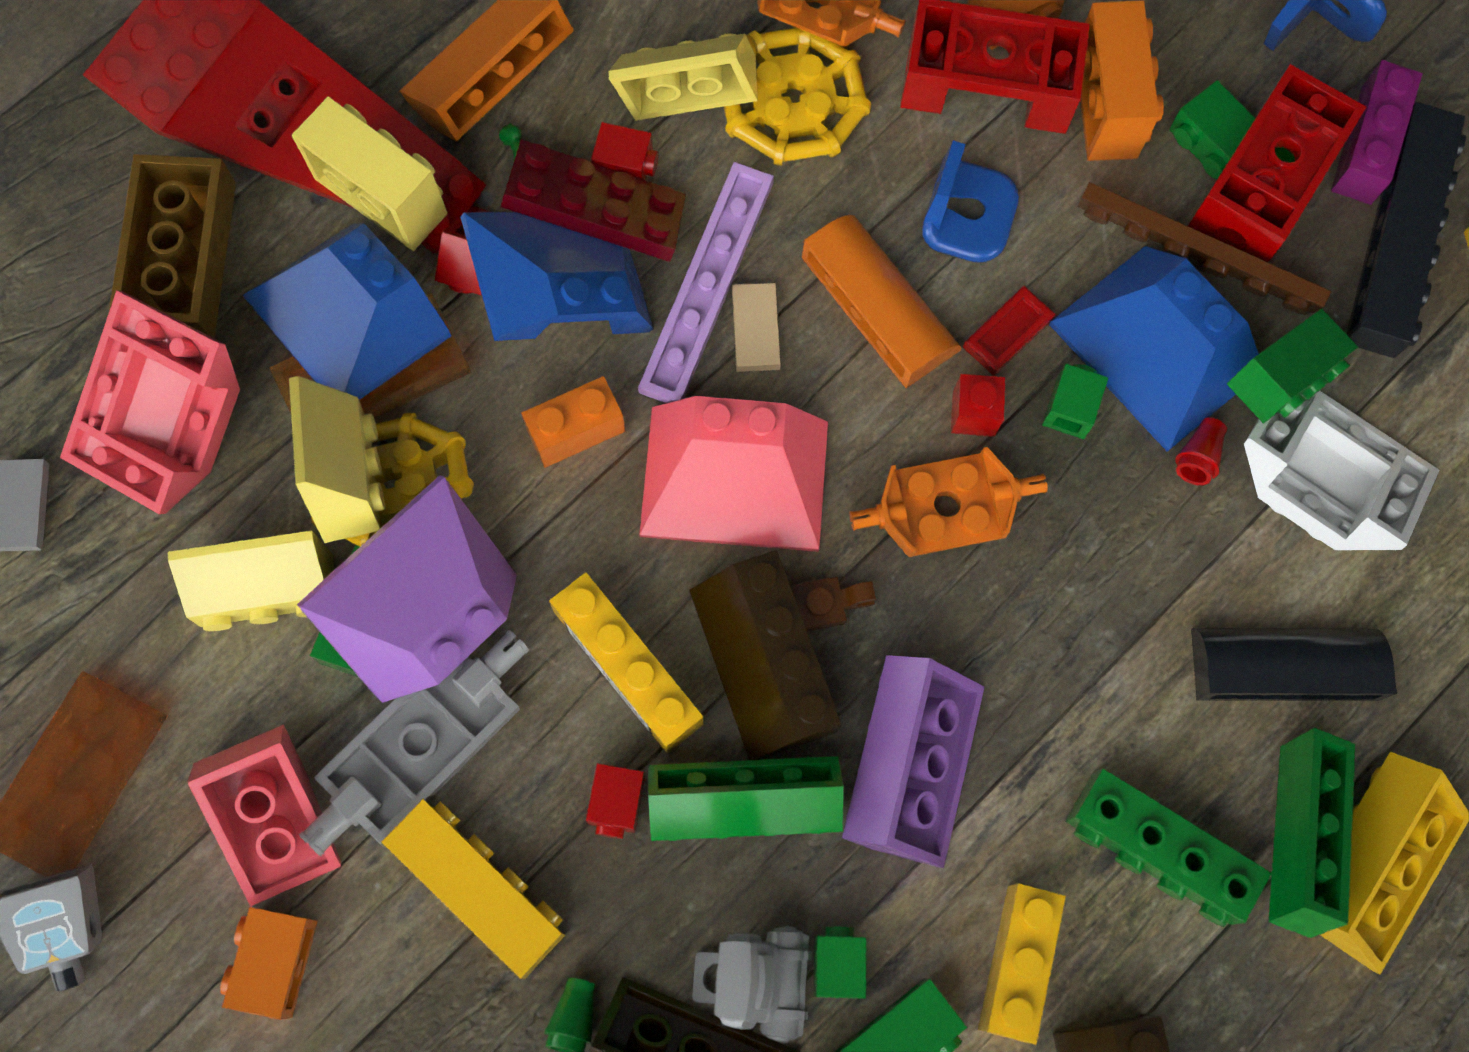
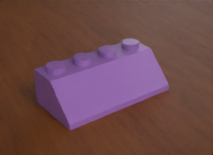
[842,655,984,868]

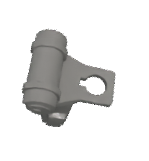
[692,926,812,1043]

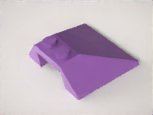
[296,475,517,703]

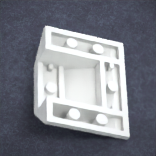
[1244,391,1440,550]

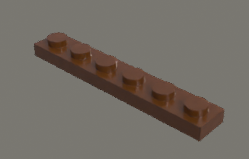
[1077,182,1332,315]

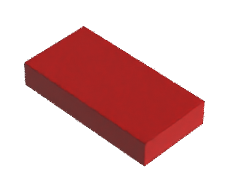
[962,286,1056,376]

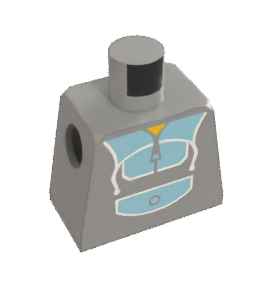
[0,863,102,991]

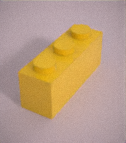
[978,883,1066,1045]

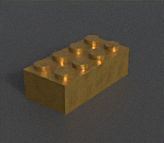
[108,154,236,339]

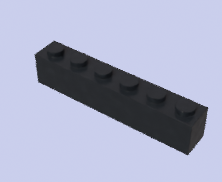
[1346,102,1466,359]

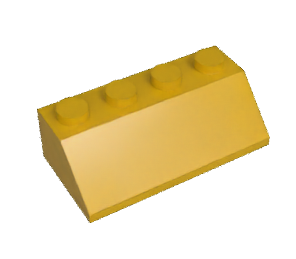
[1320,752,1469,975]

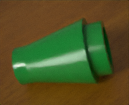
[544,978,596,1052]

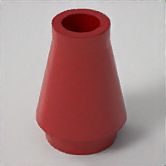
[1175,417,1227,486]

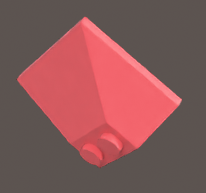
[60,290,240,514]
[639,396,828,552]

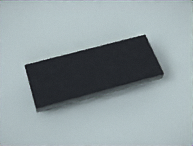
[1191,628,1397,701]

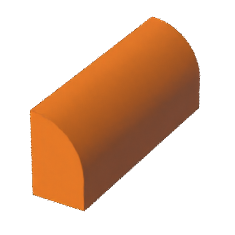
[400,0,574,141]
[802,215,961,389]

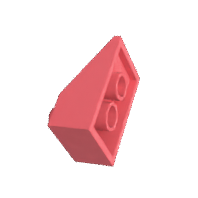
[188,725,341,906]

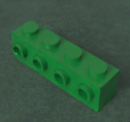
[1268,727,1356,938]
[648,756,843,841]
[1065,769,1272,927]

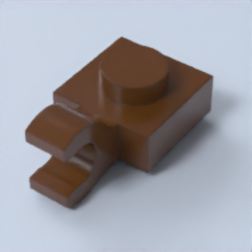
[793,577,876,632]

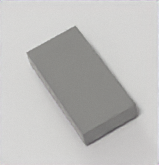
[0,459,50,551]

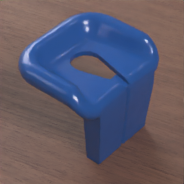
[1264,0,1387,51]
[922,141,1019,263]

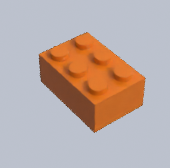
[1080,1,1164,161]

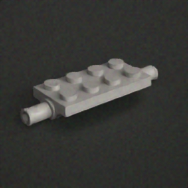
[299,630,530,857]

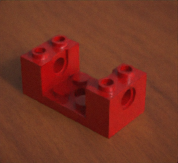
[900,0,1090,134]
[1188,64,1367,262]

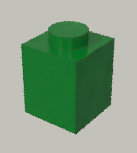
[1042,364,1109,439]
[813,927,866,999]

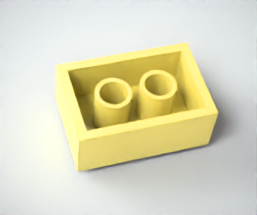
[292,97,448,252]

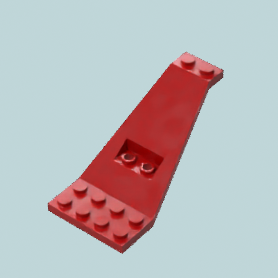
[82,0,486,253]

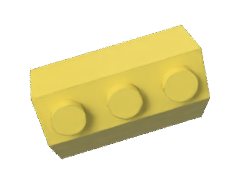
[609,33,757,121]
[289,376,386,543]
[168,531,334,631]

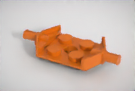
[757,0,906,47]
[849,447,1048,557]

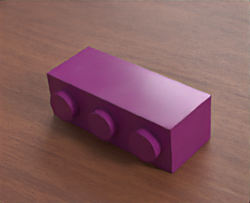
[1331,60,1423,205]

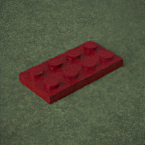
[500,139,686,262]

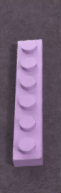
[638,162,774,403]

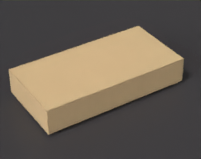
[732,283,781,372]

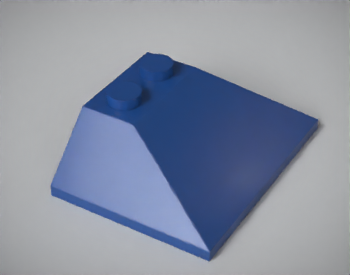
[461,212,654,341]
[243,223,451,400]
[1049,246,1258,452]

